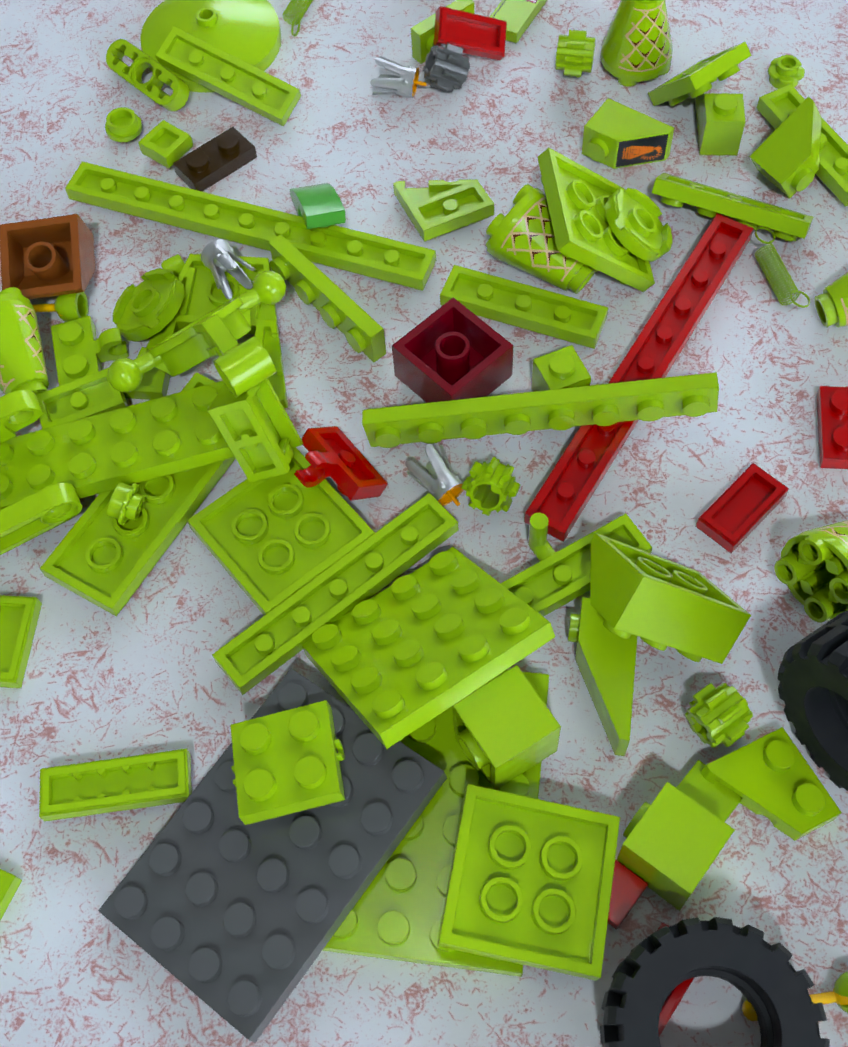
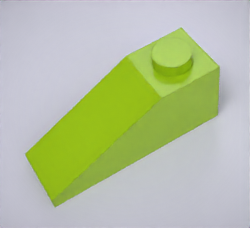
[568,597,638,756]

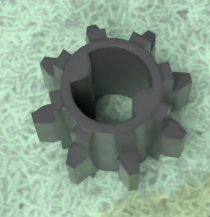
[423,43,470,92]

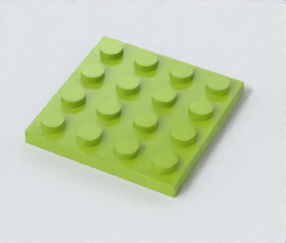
[302,547,556,749]

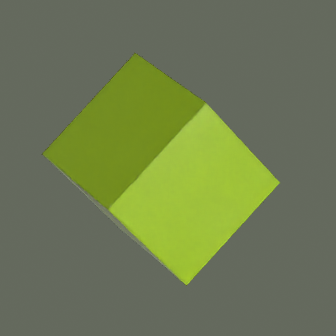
[452,665,561,790]
[617,782,735,911]

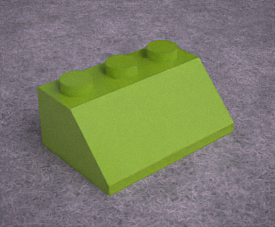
[590,533,751,664]

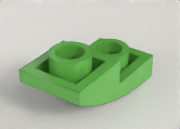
[290,183,346,229]

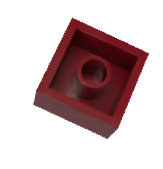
[392,297,514,403]

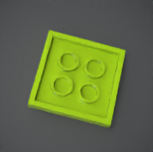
[537,147,655,292]
[187,447,375,615]
[437,784,620,981]

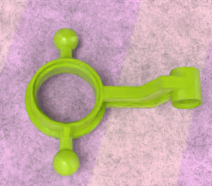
[107,271,286,397]

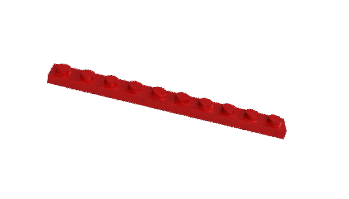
[524,214,754,542]

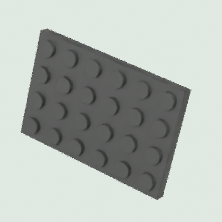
[98,668,447,1043]

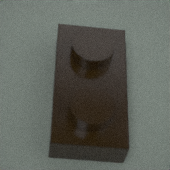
[173,127,257,191]

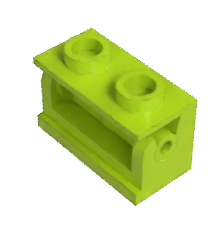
[208,378,303,482]

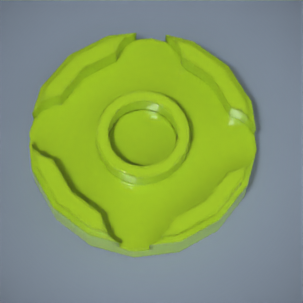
[604,188,673,262]
[112,268,185,342]

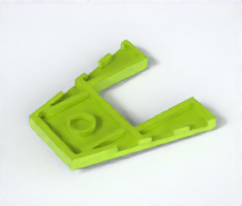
[123,254,288,408]

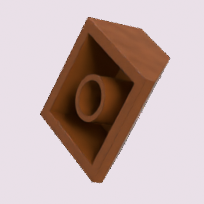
[0,214,96,299]

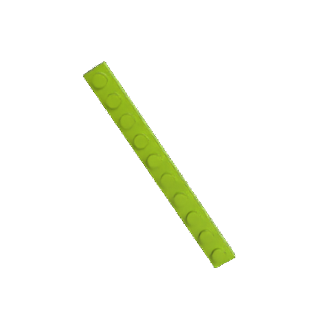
[65,161,436,291]

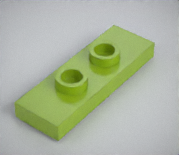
[39,748,192,822]

